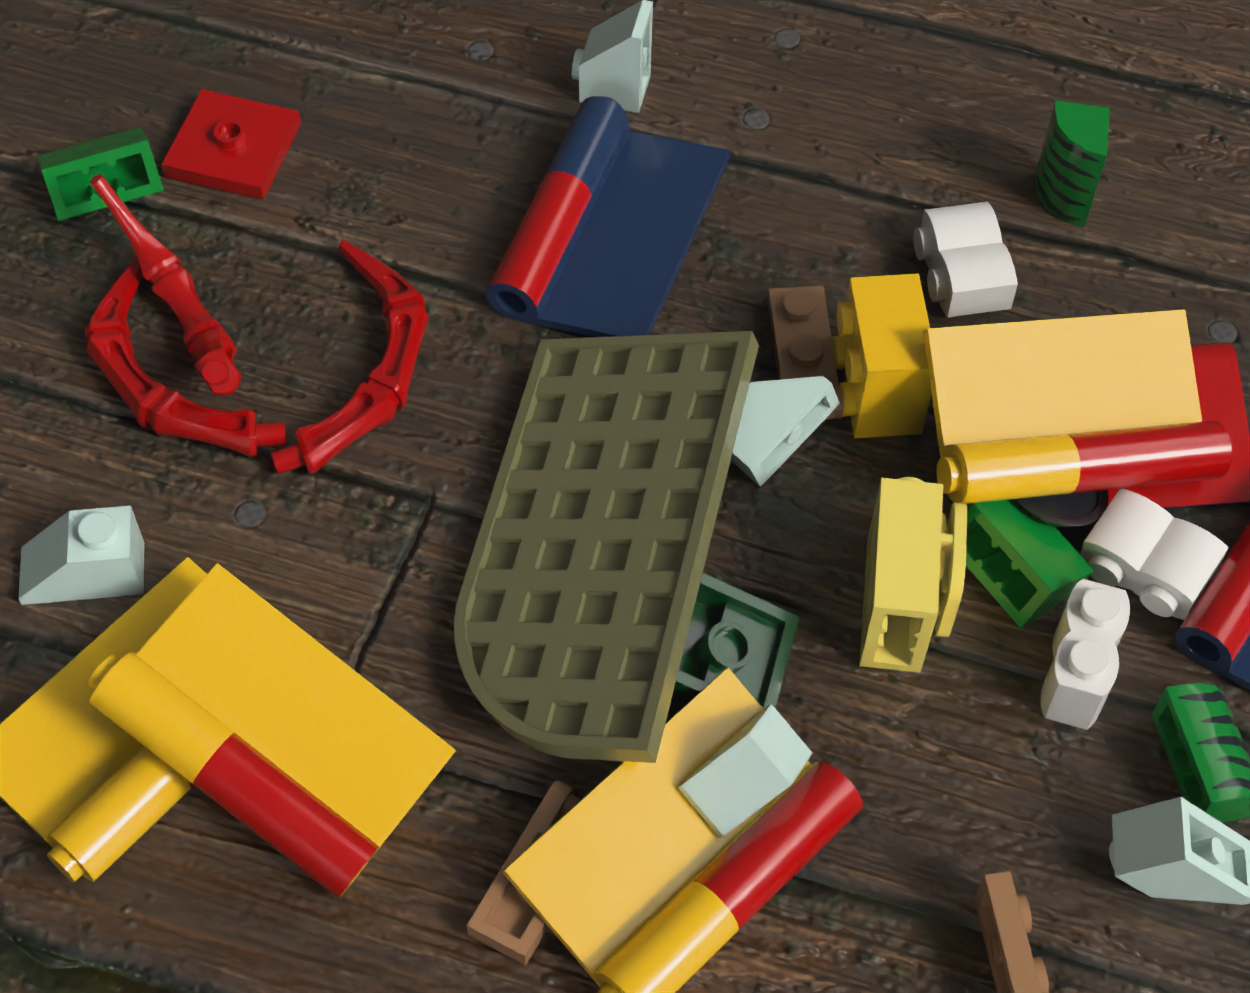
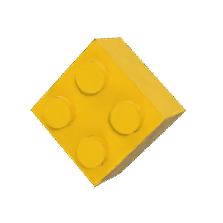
[831,273,932,439]

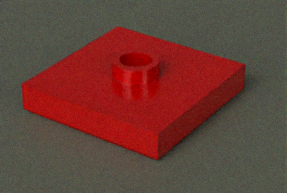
[161,89,301,200]

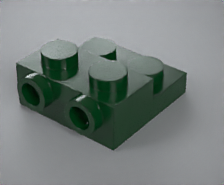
[670,573,799,709]

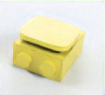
[859,477,967,673]

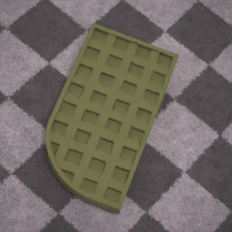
[454,331,759,763]

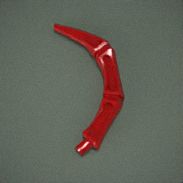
[90,174,242,396]
[271,240,429,475]
[85,255,286,457]

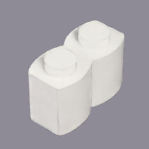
[914,202,1018,318]
[1080,489,1228,620]
[1040,579,1130,730]

